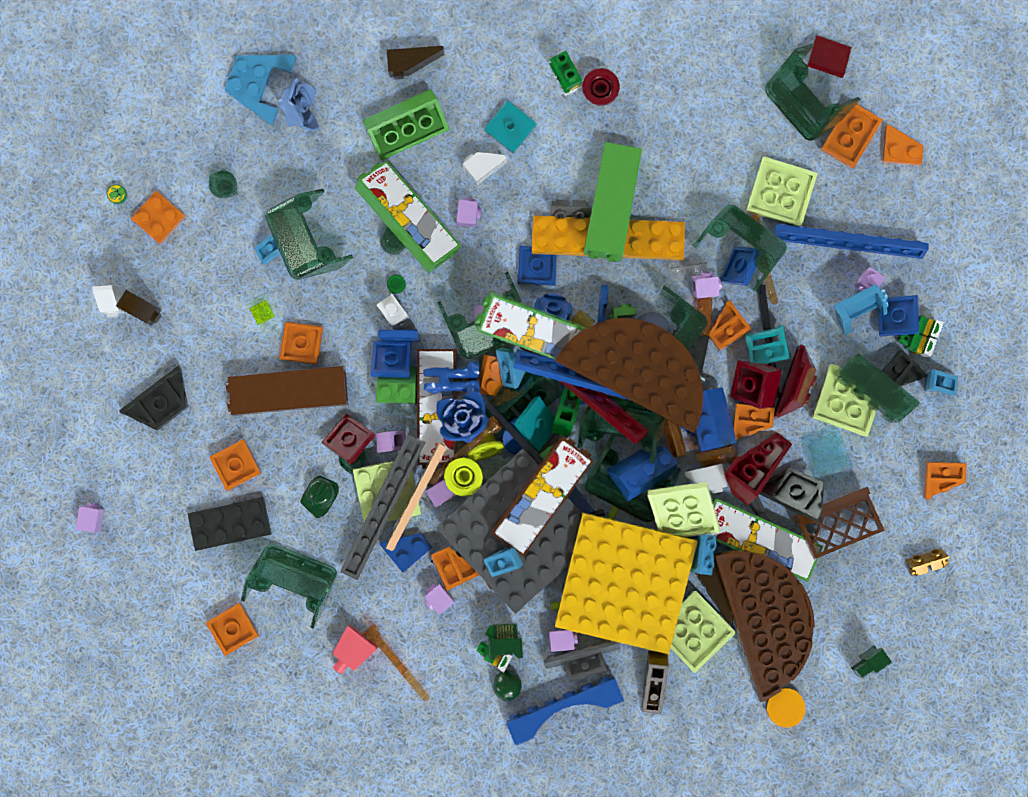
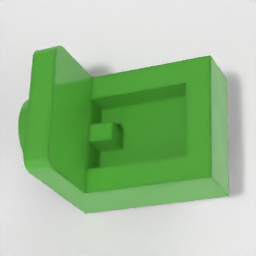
[609,304,637,320]

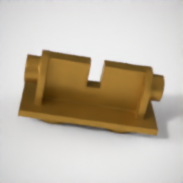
[905,549,950,576]

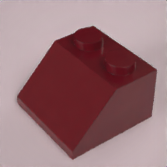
[730,360,782,409]

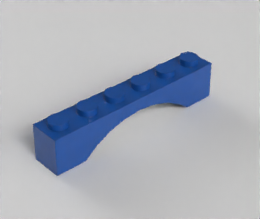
[506,675,624,746]

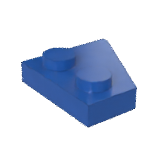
[380,533,433,572]

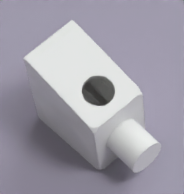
[377,294,413,330]

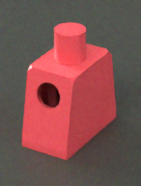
[333,624,379,674]

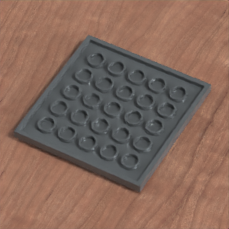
[436,448,582,614]

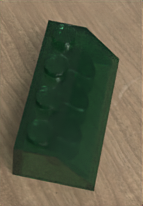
[834,352,920,423]
[485,371,562,438]

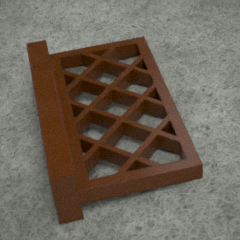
[793,486,885,559]

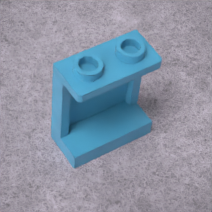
[834,284,889,335]
[687,534,716,575]

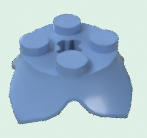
[278,77,320,131]

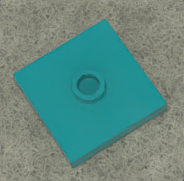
[484,101,537,154]
[514,396,555,451]

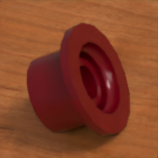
[582,68,620,106]

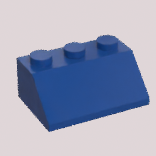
[694,387,737,452]
[606,442,678,501]

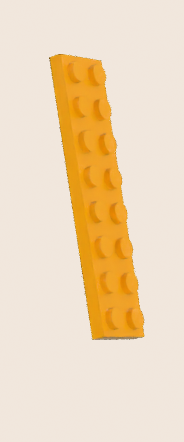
[532,215,685,260]

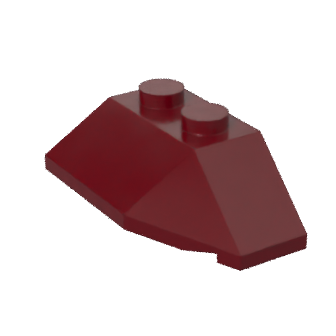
[774,344,817,419]

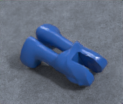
[423,361,480,394]

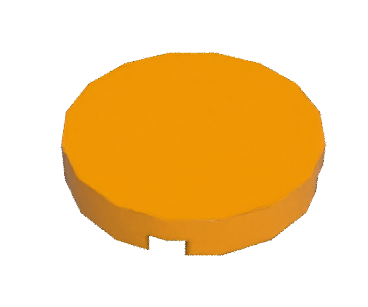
[766,688,806,728]

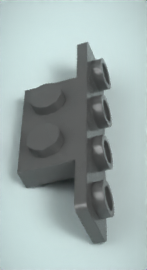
[543,640,620,682]

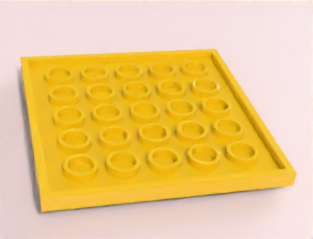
[555,512,698,654]

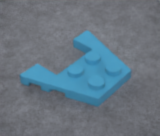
[225,55,297,126]

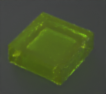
[249,300,275,326]

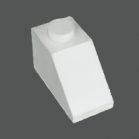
[463,152,507,185]
[92,285,124,318]
[682,464,727,494]

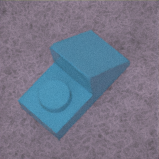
[254,230,289,265]
[496,347,525,389]
[925,370,958,395]
[484,547,523,577]

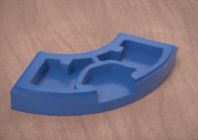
[597,284,609,323]

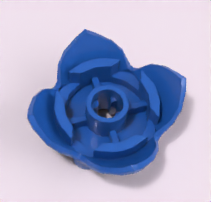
[436,391,488,443]

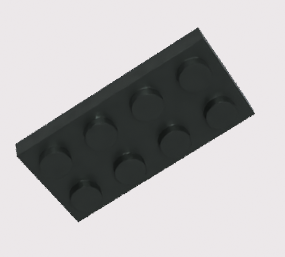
[187,497,272,551]

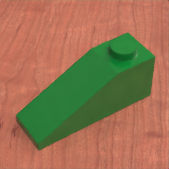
[551,386,581,437]

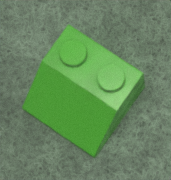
[376,366,417,404]

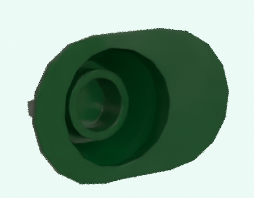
[300,475,339,518]

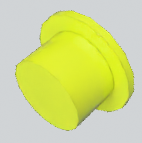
[467,429,504,462]
[444,457,483,496]

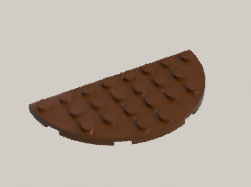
[555,318,703,433]
[714,551,815,702]

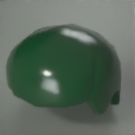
[493,670,522,701]

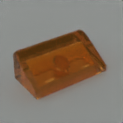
[695,445,739,468]

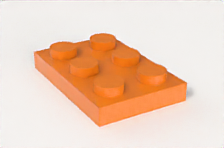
[820,100,883,169]

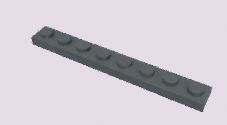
[340,433,426,580]

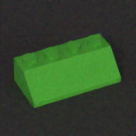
[363,89,449,161]

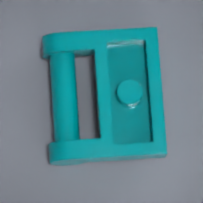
[745,325,791,364]

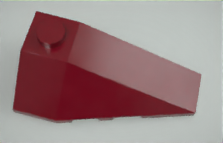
[724,433,792,506]

